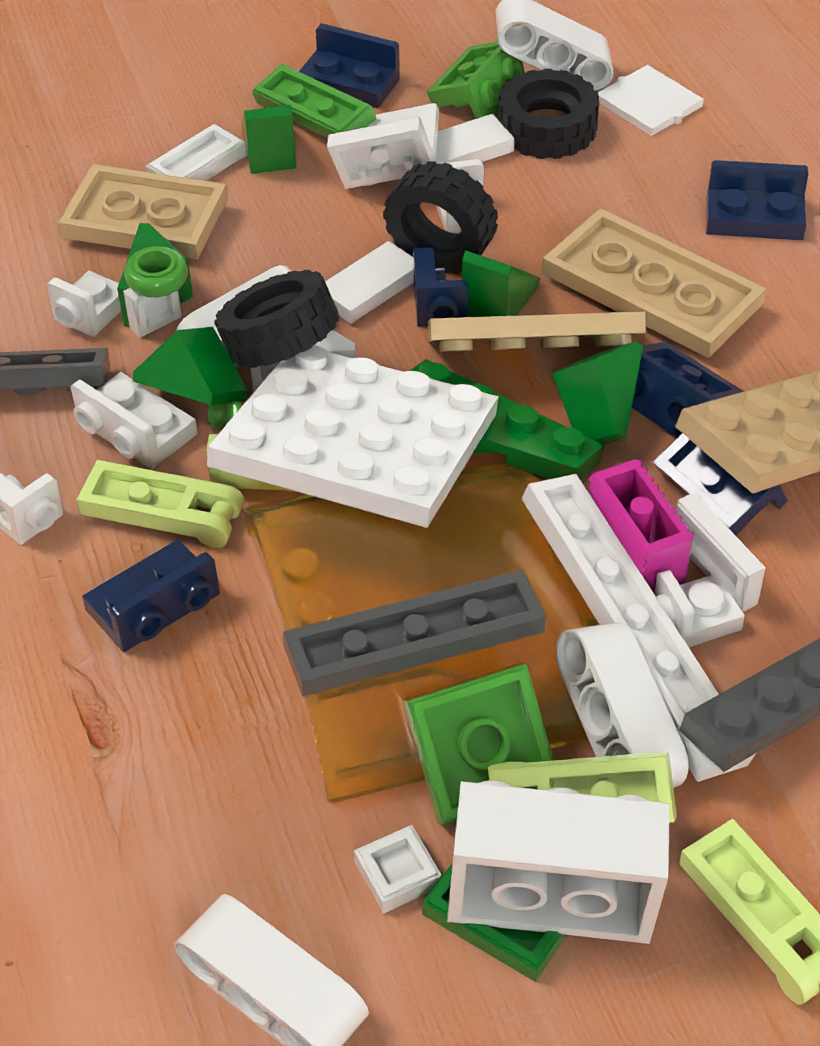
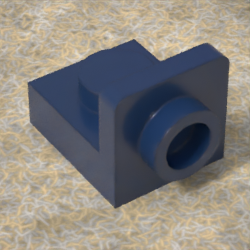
[413,247,468,327]

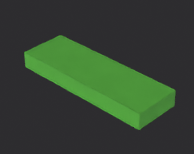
[251,64,376,138]

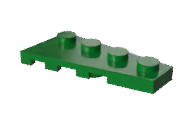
[409,359,604,479]

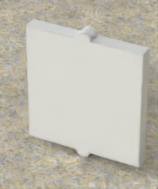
[598,65,704,136]

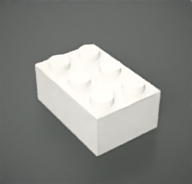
[447,780,669,944]

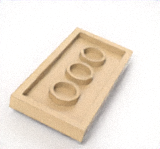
[542,208,767,358]
[428,311,646,352]
[675,370,820,494]

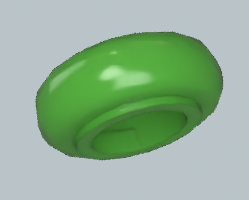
[124,246,188,298]

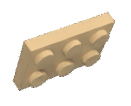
[58,164,228,259]

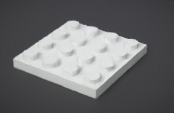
[207,345,499,528]

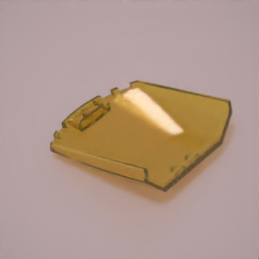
[243,463,599,803]

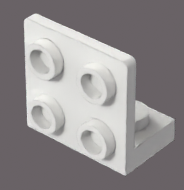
[327,103,439,189]

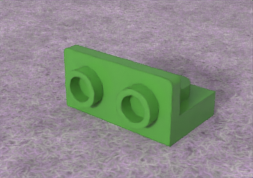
[427,42,525,119]

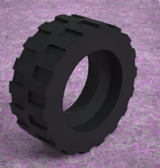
[498,69,599,159]
[383,161,498,273]
[214,270,340,368]

